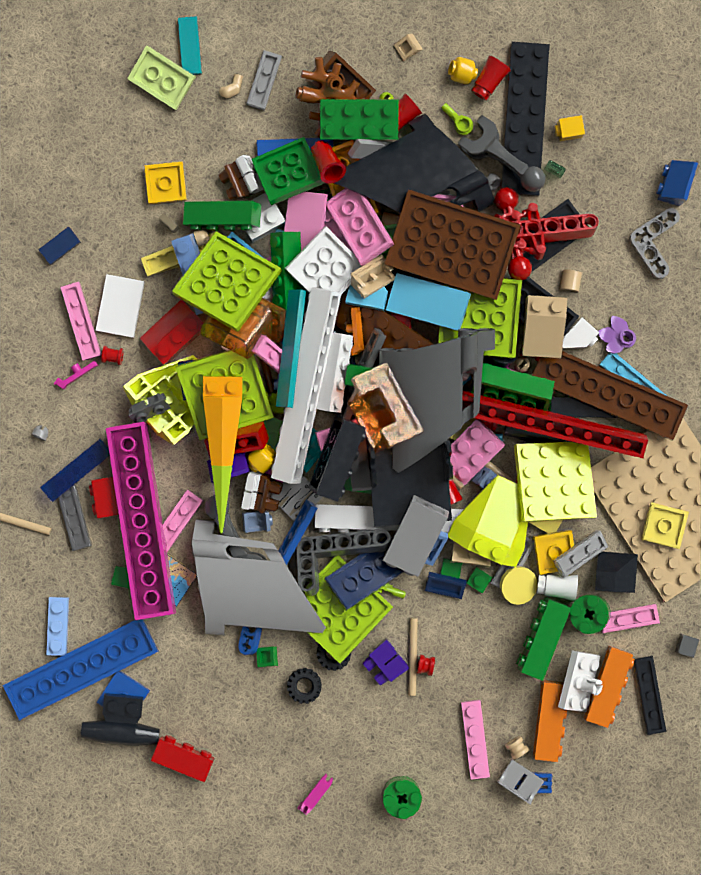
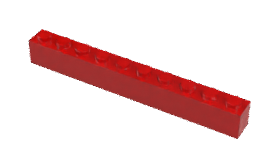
[462,391,648,458]

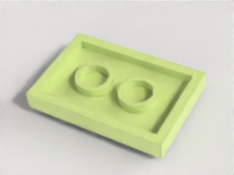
[127,45,196,110]

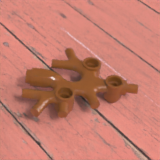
[295,57,364,138]

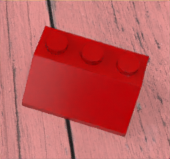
[140,299,207,365]

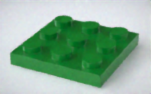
[251,137,325,206]

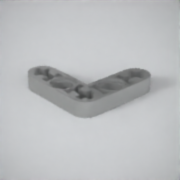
[629,208,680,279]

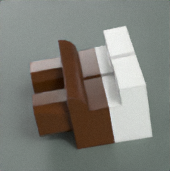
[218,155,264,200]
[241,471,283,513]

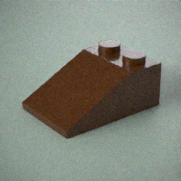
[305,51,376,99]

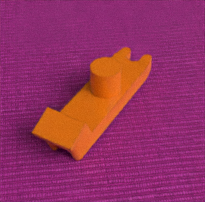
[346,307,365,356]

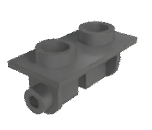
[128,393,171,423]

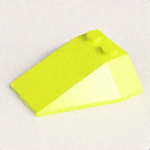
[123,355,198,445]
[448,475,528,567]

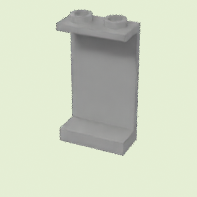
[383,495,449,577]

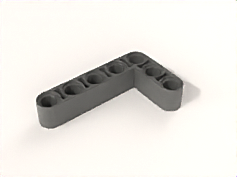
[297,529,392,596]

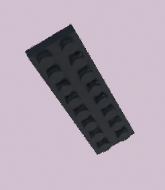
[501,41,550,196]

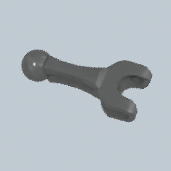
[458,115,546,191]
[205,495,267,560]

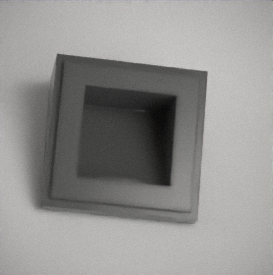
[675,634,699,658]

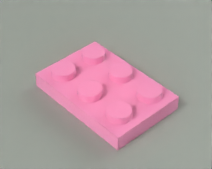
[450,419,505,485]

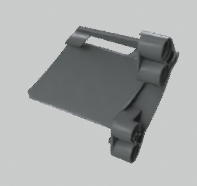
[379,328,495,473]

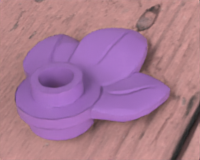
[598,316,636,354]

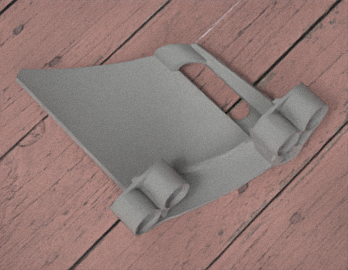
[192,519,326,636]

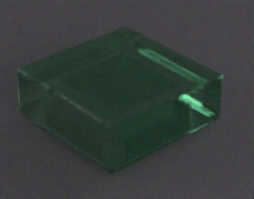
[544,160,566,179]

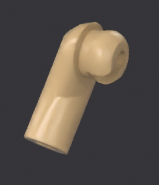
[219,74,243,98]

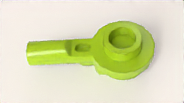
[441,103,473,135]
[377,583,406,599]

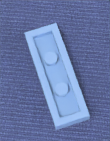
[46,597,69,656]

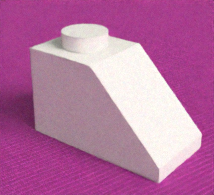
[562,317,599,349]

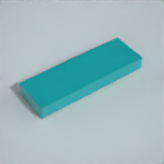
[178,16,202,75]

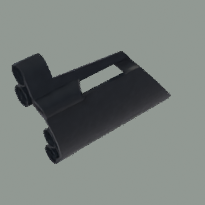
[333,114,495,215]

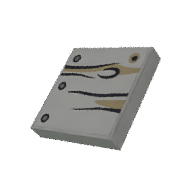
[271,475,322,521]

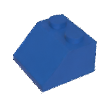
[656,160,698,206]

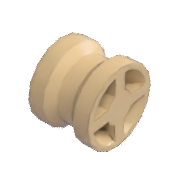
[505,736,529,760]

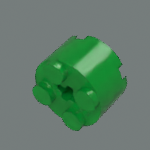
[570,594,611,634]
[382,776,422,819]

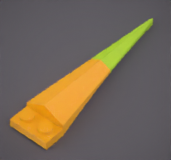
[203,376,242,534]

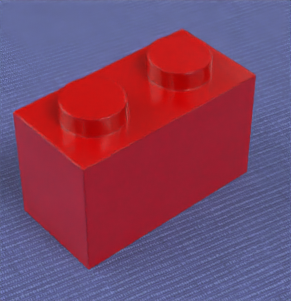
[89,477,119,518]

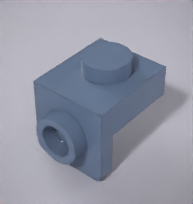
[471,466,497,489]
[242,511,273,533]

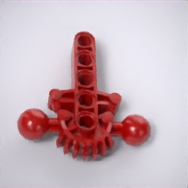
[494,187,599,280]

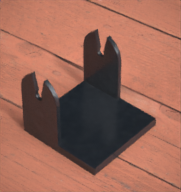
[368,440,453,527]

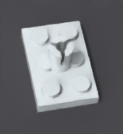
[558,650,603,712]

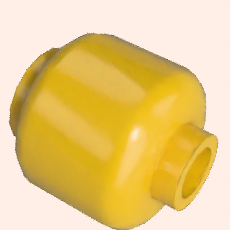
[448,57,478,84]
[248,444,276,473]

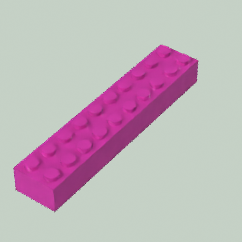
[106,422,176,620]

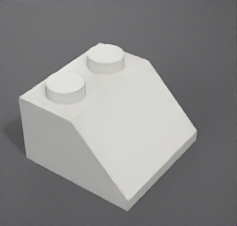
[247,193,285,243]

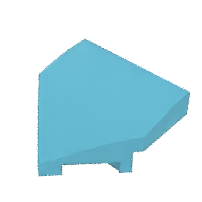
[345,285,388,311]

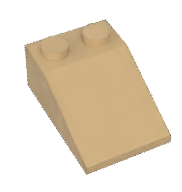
[522,295,567,358]

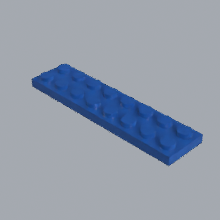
[3,619,159,720]

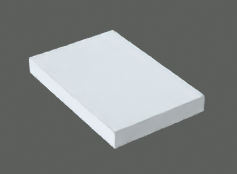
[96,274,145,338]

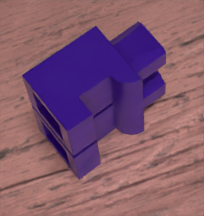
[363,638,409,685]

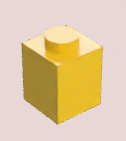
[555,115,585,141]

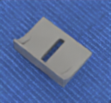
[497,759,544,805]

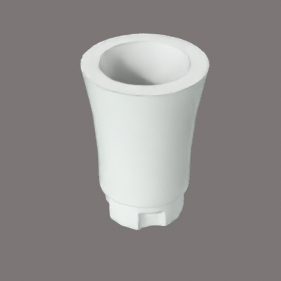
[537,575,578,601]

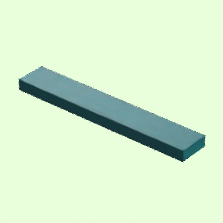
[276,290,306,408]

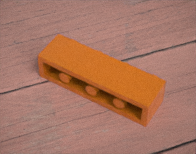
[583,646,634,728]
[533,680,567,762]

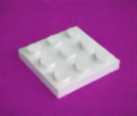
[285,226,362,294]

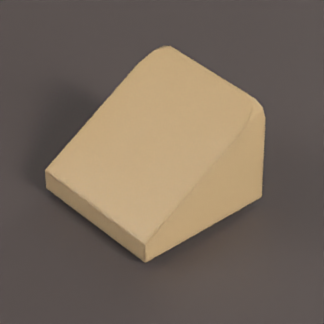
[394,34,423,61]

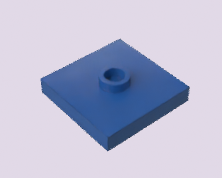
[97,671,150,706]

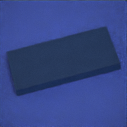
[324,537,404,611]

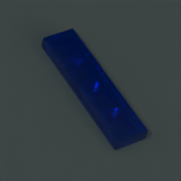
[40,439,110,502]

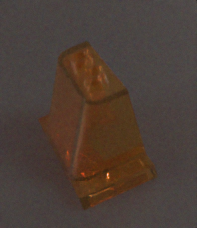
[201,298,285,359]
[348,363,424,453]

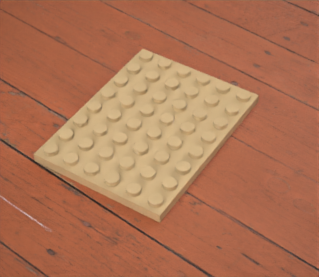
[591,418,701,602]

